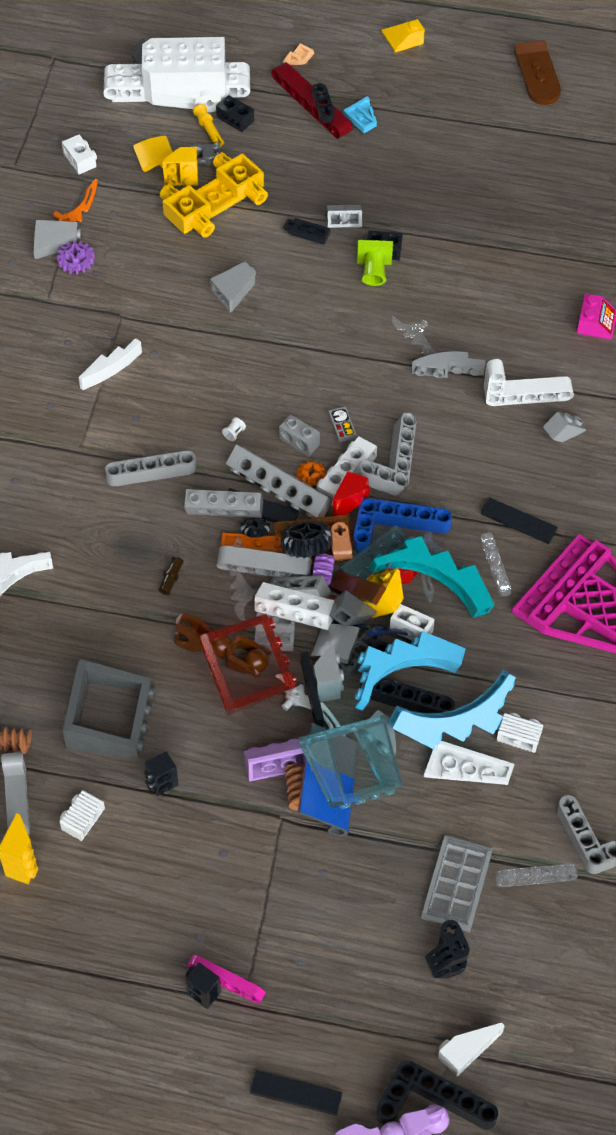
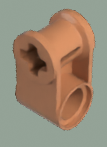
[331,522,352,561]

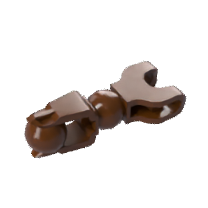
[174,613,271,677]

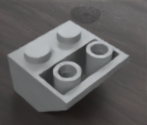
[313,645,344,702]

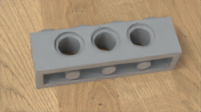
[184,489,263,518]

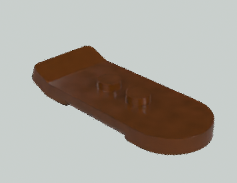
[514,40,561,105]

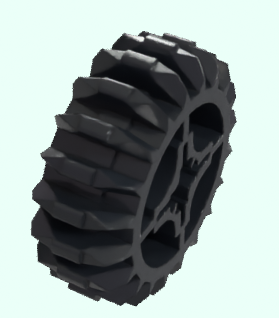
[281,520,332,559]

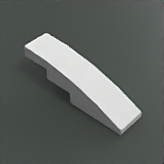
[79,338,142,390]

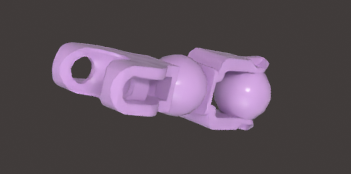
[335,1104,450,1135]

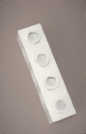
[316,436,377,505]
[255,582,334,630]

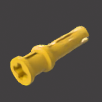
[193,104,224,147]

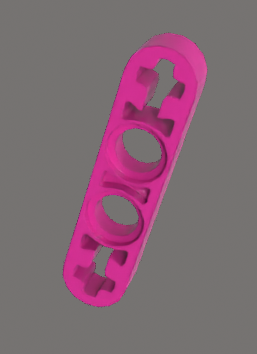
[187,955,266,1004]

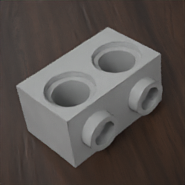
[279,414,320,457]

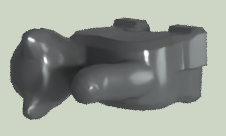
[190,142,221,166]

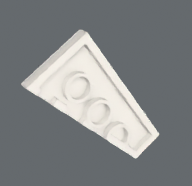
[424,741,514,785]

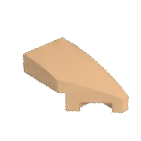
[283,43,314,65]

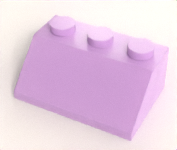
[243,739,307,782]

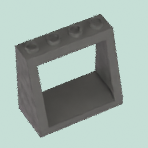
[63,660,155,758]

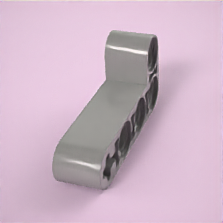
[1,751,30,835]
[557,795,616,874]

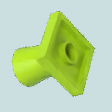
[357,240,393,286]

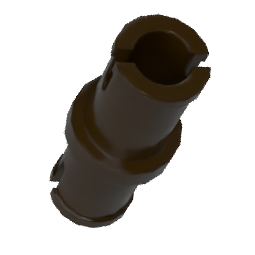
[158,557,184,595]

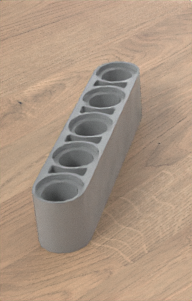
[105,451,196,486]
[216,546,312,577]

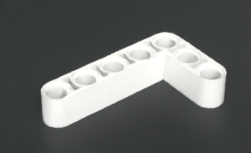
[484,359,574,406]

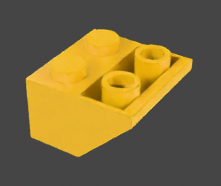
[163,147,198,186]
[361,569,404,618]

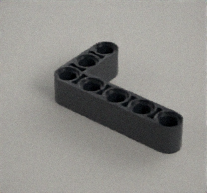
[360,641,455,713]
[376,1060,499,1130]

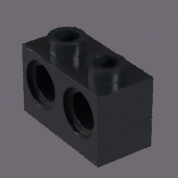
[216,95,254,132]
[367,230,403,261]
[144,751,178,796]
[185,962,221,1009]

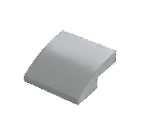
[254,612,295,651]
[311,624,360,664]

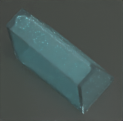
[298,715,403,810]

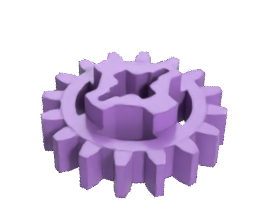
[57,241,95,274]

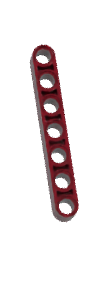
[271,62,353,139]

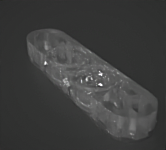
[481,532,511,597]
[495,864,578,887]

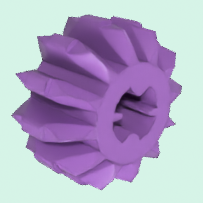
[312,553,334,586]

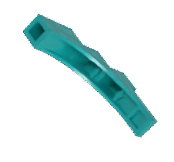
[369,536,494,618]

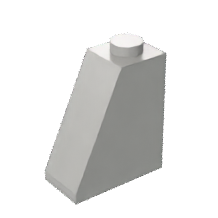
[34,220,81,259]
[210,261,256,312]

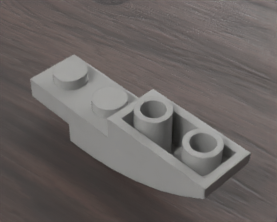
[412,351,485,378]

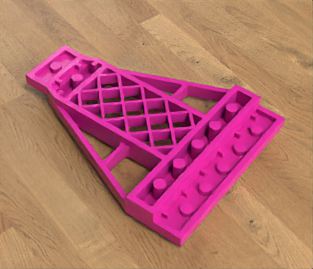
[512,534,616,653]

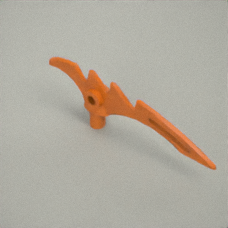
[53,179,98,222]

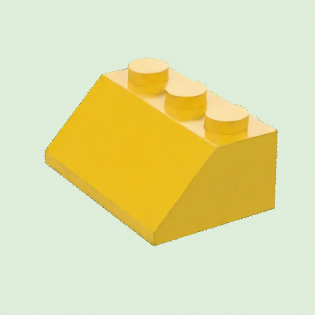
[0,813,38,884]

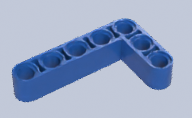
[354,499,452,554]

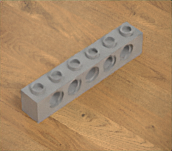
[226,444,333,520]

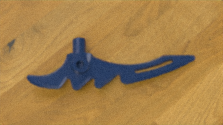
[332,619,408,637]

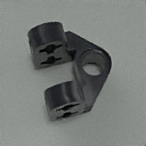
[425,920,470,979]

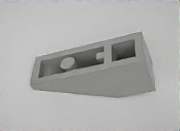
[270,575,331,599]

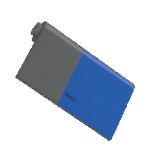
[298,723,359,837]

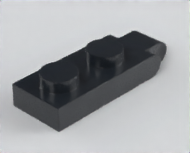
[283,218,331,245]

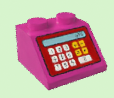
[577,293,616,340]

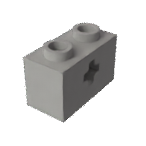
[327,205,362,228]

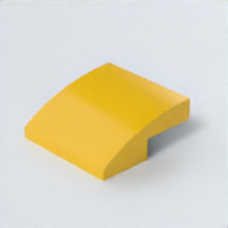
[133,136,173,172]

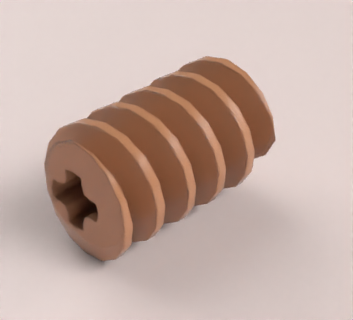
[0,727,32,754]
[284,764,304,811]

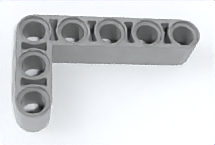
[353,413,416,496]

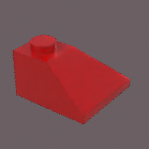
[332,471,371,522]

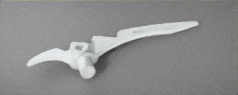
[275,674,346,737]

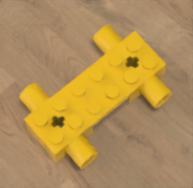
[160,152,268,237]

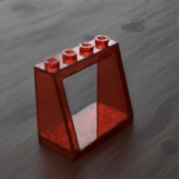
[199,614,297,716]

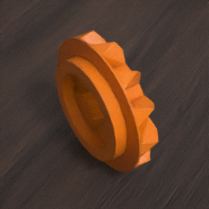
[297,460,326,486]

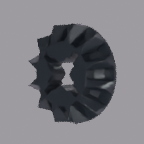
[240,518,270,538]

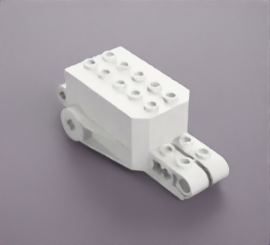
[103,37,250,113]

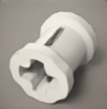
[222,417,246,442]

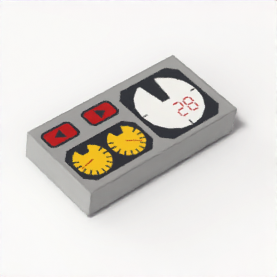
[328,406,356,442]

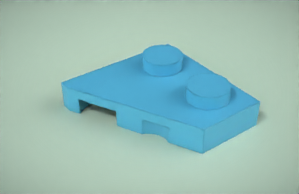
[343,96,377,133]

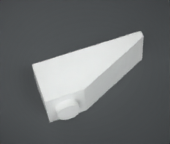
[438,1022,505,1077]

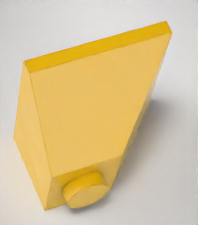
[381,19,425,52]

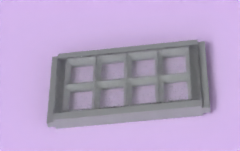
[421,835,493,932]

